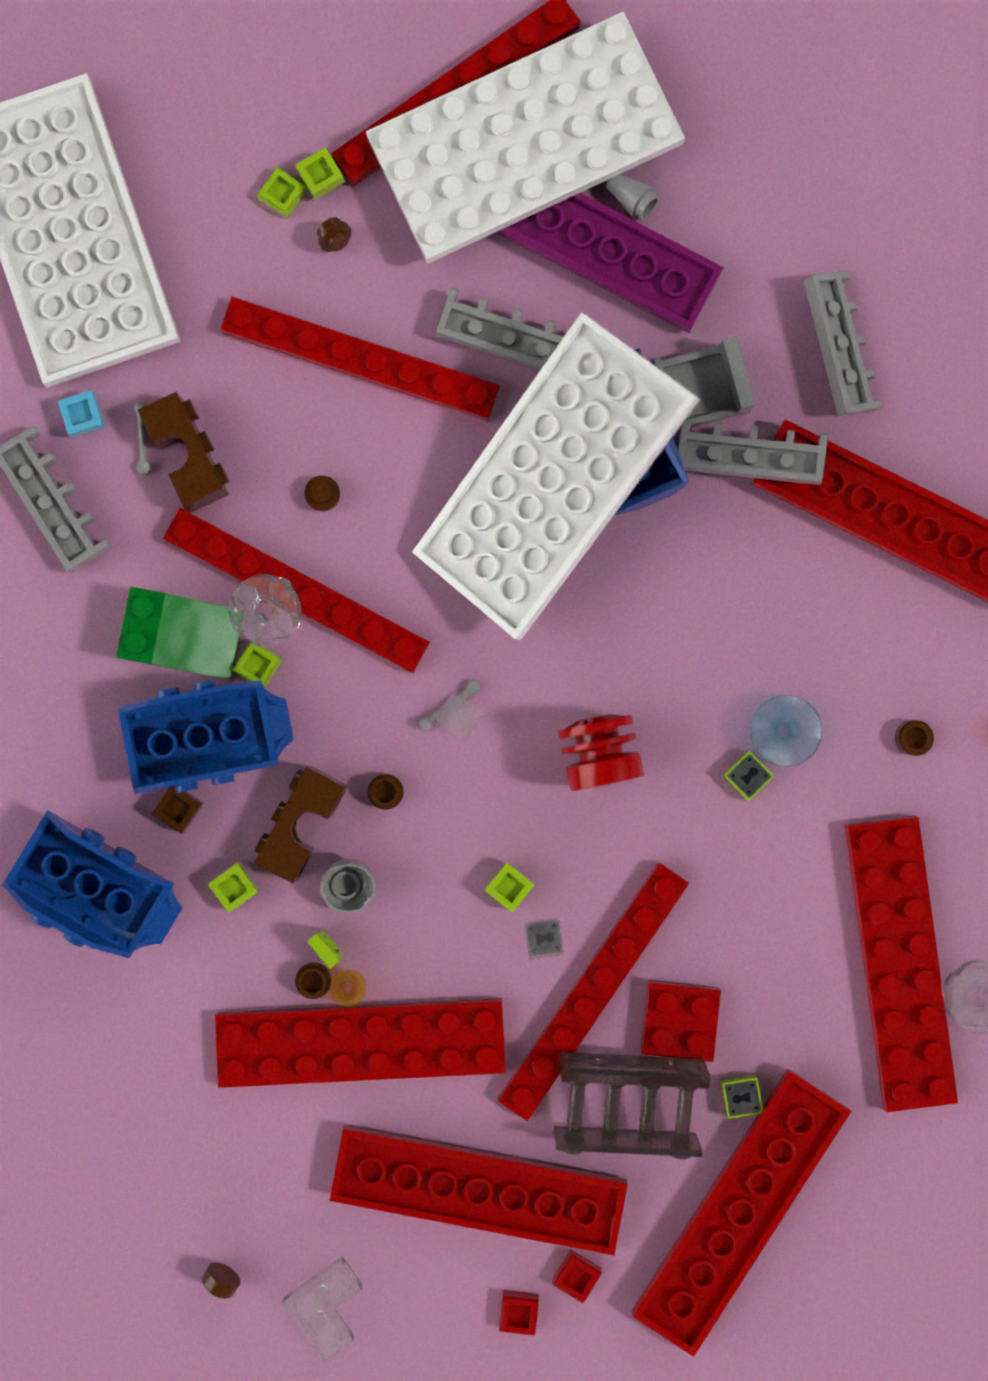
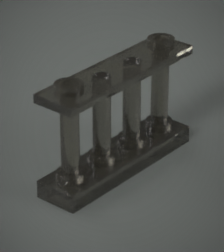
[553,1052,710,1159]

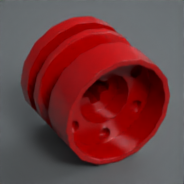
[558,714,644,791]

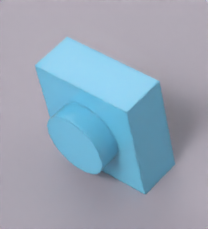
[58,390,106,438]

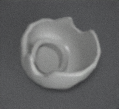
[320,859,376,914]

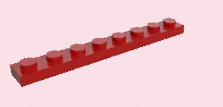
[331,0,580,187]
[220,296,500,421]
[163,508,430,674]
[498,862,690,1122]

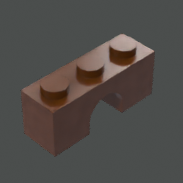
[138,391,230,513]
[254,766,348,884]

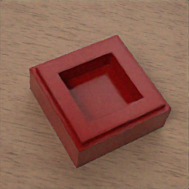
[552,1249,602,1304]
[499,1290,539,1336]

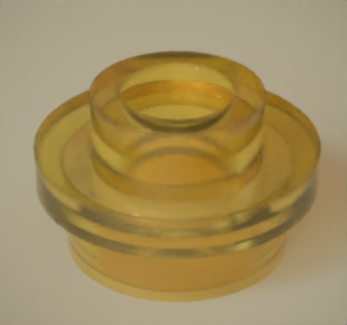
[330,970,366,1007]

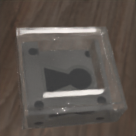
[524,918,565,960]

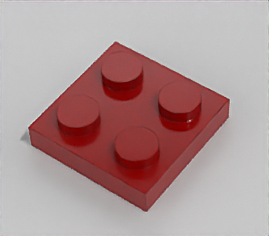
[640,980,721,1062]

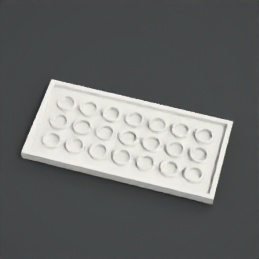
[366,11,685,264]
[0,73,181,388]
[412,312,700,640]

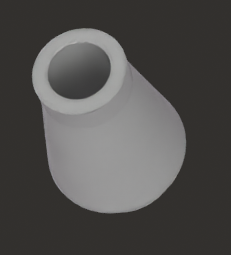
[606,173,659,220]

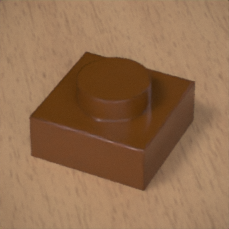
[152,786,204,834]

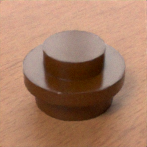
[317,217,352,252]
[304,475,340,512]
[368,774,404,810]
[295,962,332,999]

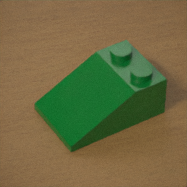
[116,586,245,680]

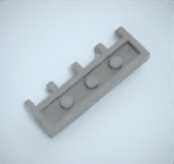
[803,271,883,417]
[436,287,564,370]
[678,419,828,485]
[0,426,112,573]

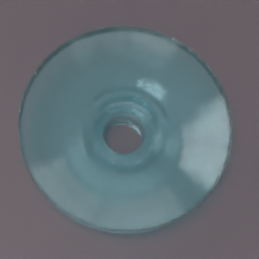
[750,695,822,767]

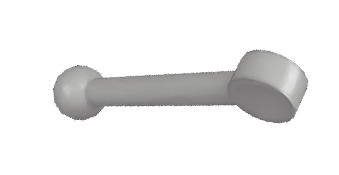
[133,401,152,475]
[418,680,481,731]

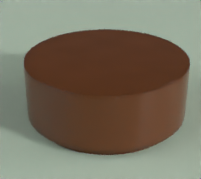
[895,720,934,756]
[202,1262,240,1299]

